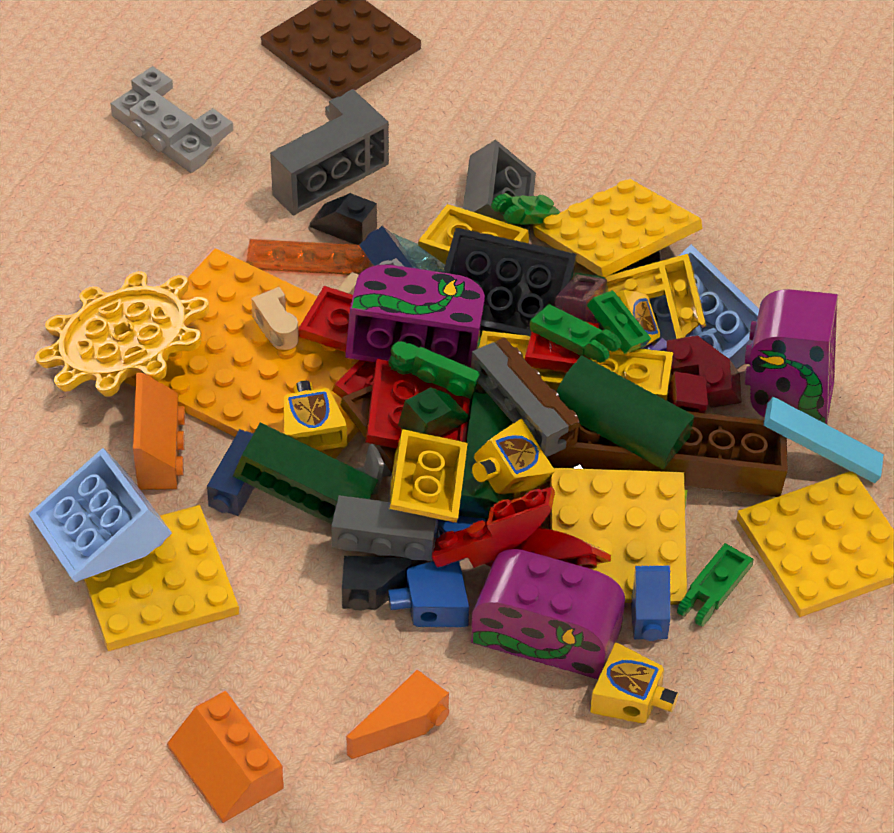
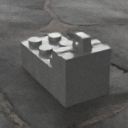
[270,89,389,216]

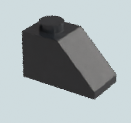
[310,193,377,247]
[342,556,412,611]

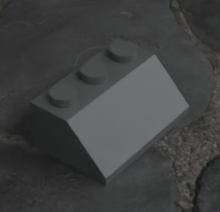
[463,139,536,234]
[331,495,439,561]

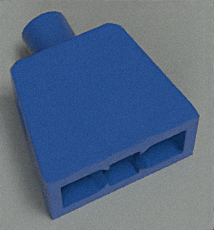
[388,561,469,627]

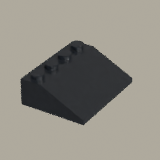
[443,228,577,336]

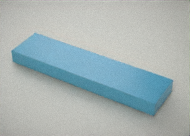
[764,397,884,483]

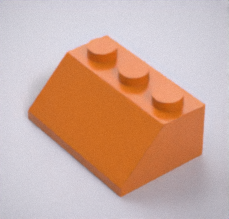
[133,373,186,490]
[167,690,284,823]

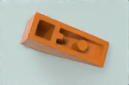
[346,670,449,759]

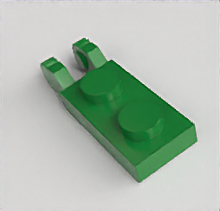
[491,193,560,225]
[530,304,621,363]
[388,341,480,399]
[677,543,754,627]

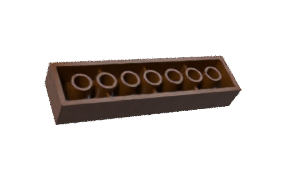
[547,411,788,497]

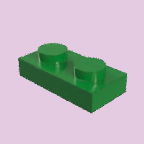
[586,290,651,354]

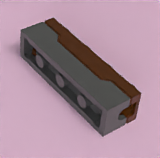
[471,337,580,457]

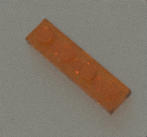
[246,239,370,275]

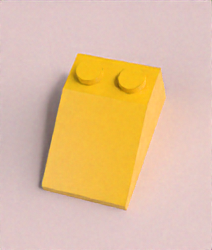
[418,204,529,265]
[390,429,468,523]

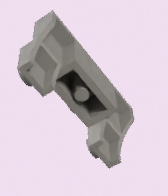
[110,66,233,173]

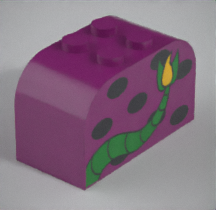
[345,264,484,368]
[745,289,838,424]
[471,549,625,680]

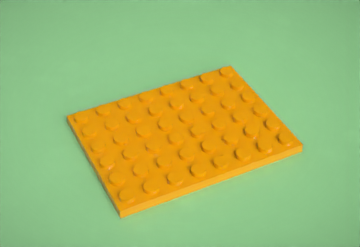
[124,248,359,459]

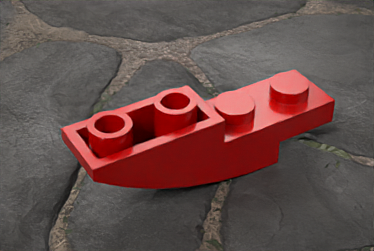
[432,486,555,568]
[485,528,611,569]

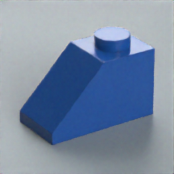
[631,565,670,641]

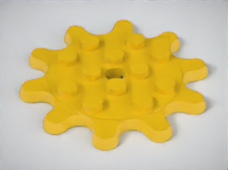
[35,271,209,397]

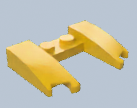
[605,254,706,339]

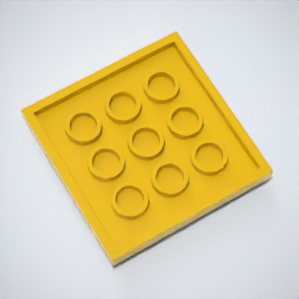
[533,179,703,277]
[550,468,687,605]
[736,471,894,618]
[83,505,239,651]

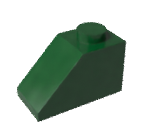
[398,388,470,437]

